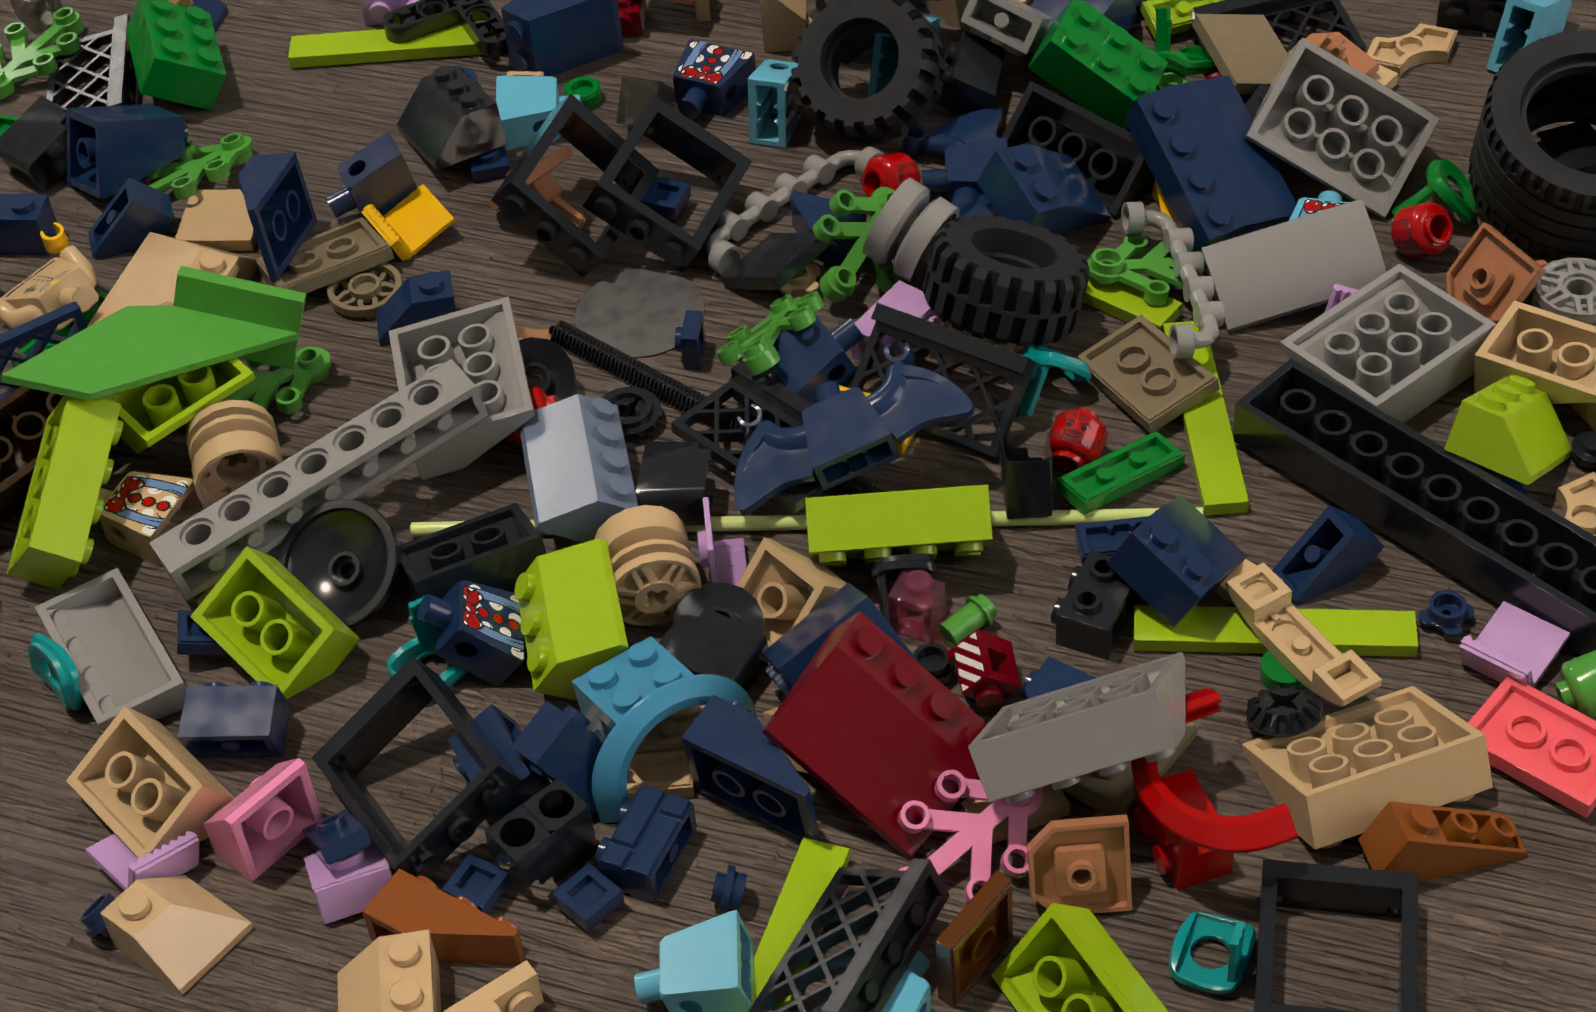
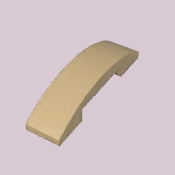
[1226,562,1382,707]

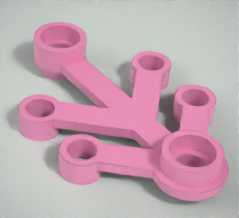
[888,770,1043,903]

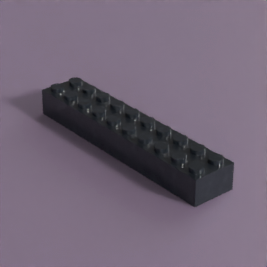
[1233,358,1596,655]

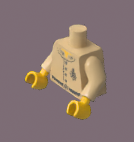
[0,222,99,331]

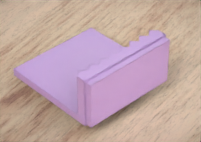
[697,497,747,586]
[1459,601,1571,688]
[85,831,200,891]
[303,838,393,924]

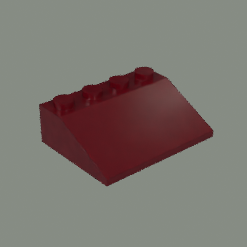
[762,611,987,859]

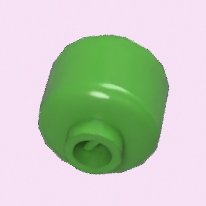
[1555,650,1596,718]

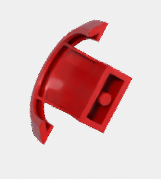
[1131,687,1298,891]

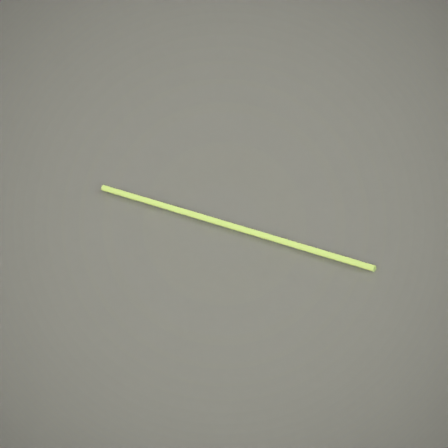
[410,507,1204,537]

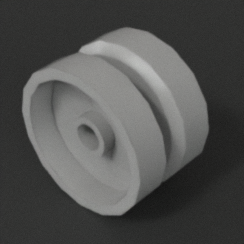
[863,177,960,284]

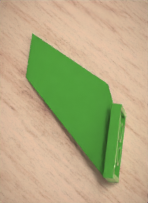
[0,266,306,401]

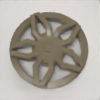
[327,262,403,320]

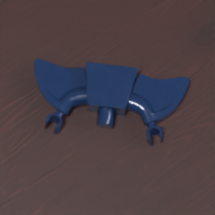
[901,107,1008,218]
[734,342,975,515]

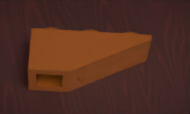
[1358,801,1527,882]
[362,869,525,964]

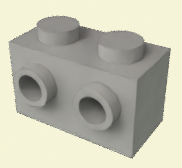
[960,0,1054,57]

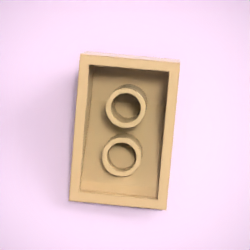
[1474,300,1596,404]

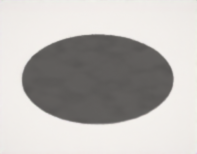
[575,269,704,357]

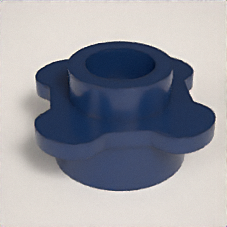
[1418,590,1474,637]

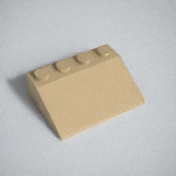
[1242,686,1493,850]

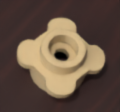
[779,264,820,298]

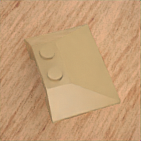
[87,232,258,327]

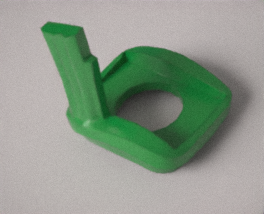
[1155,7,1217,75]
[1391,159,1476,225]

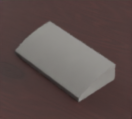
[1202,199,1386,333]
[35,568,186,730]

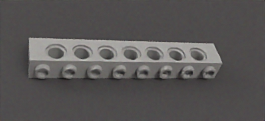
[149,359,488,601]

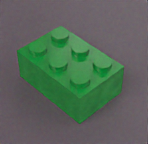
[125,0,226,110]
[1028,0,1168,129]

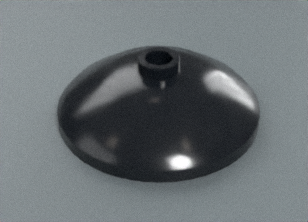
[277,499,400,629]

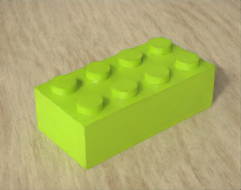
[6,396,124,590]
[805,484,993,568]

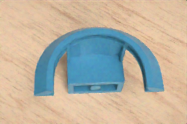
[572,636,757,823]

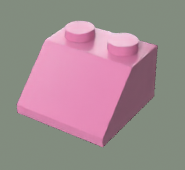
[204,758,323,882]

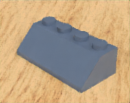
[519,394,638,543]

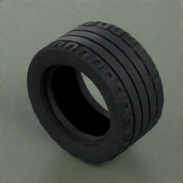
[1468,30,1596,261]

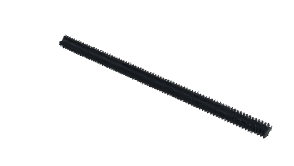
[549,320,886,495]

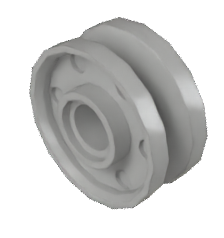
[1531,258,1596,327]

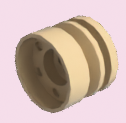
[185,400,283,507]
[594,505,701,626]

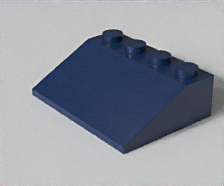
[1124,75,1297,252]

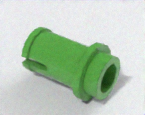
[937,594,997,648]

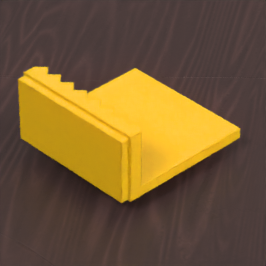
[362,184,456,262]

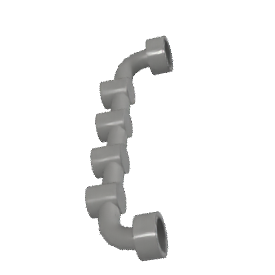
[705,147,886,275]
[1121,202,1225,359]

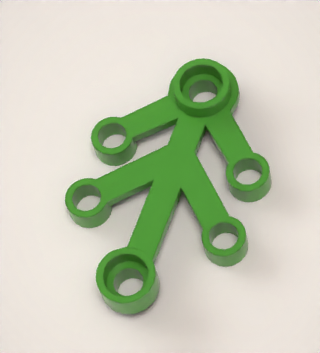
[0,7,85,100]
[147,133,254,199]
[813,187,904,303]
[1087,234,1222,306]
[716,291,825,376]
[183,346,332,432]

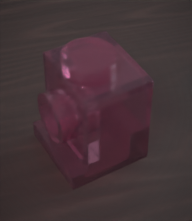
[888,570,950,643]

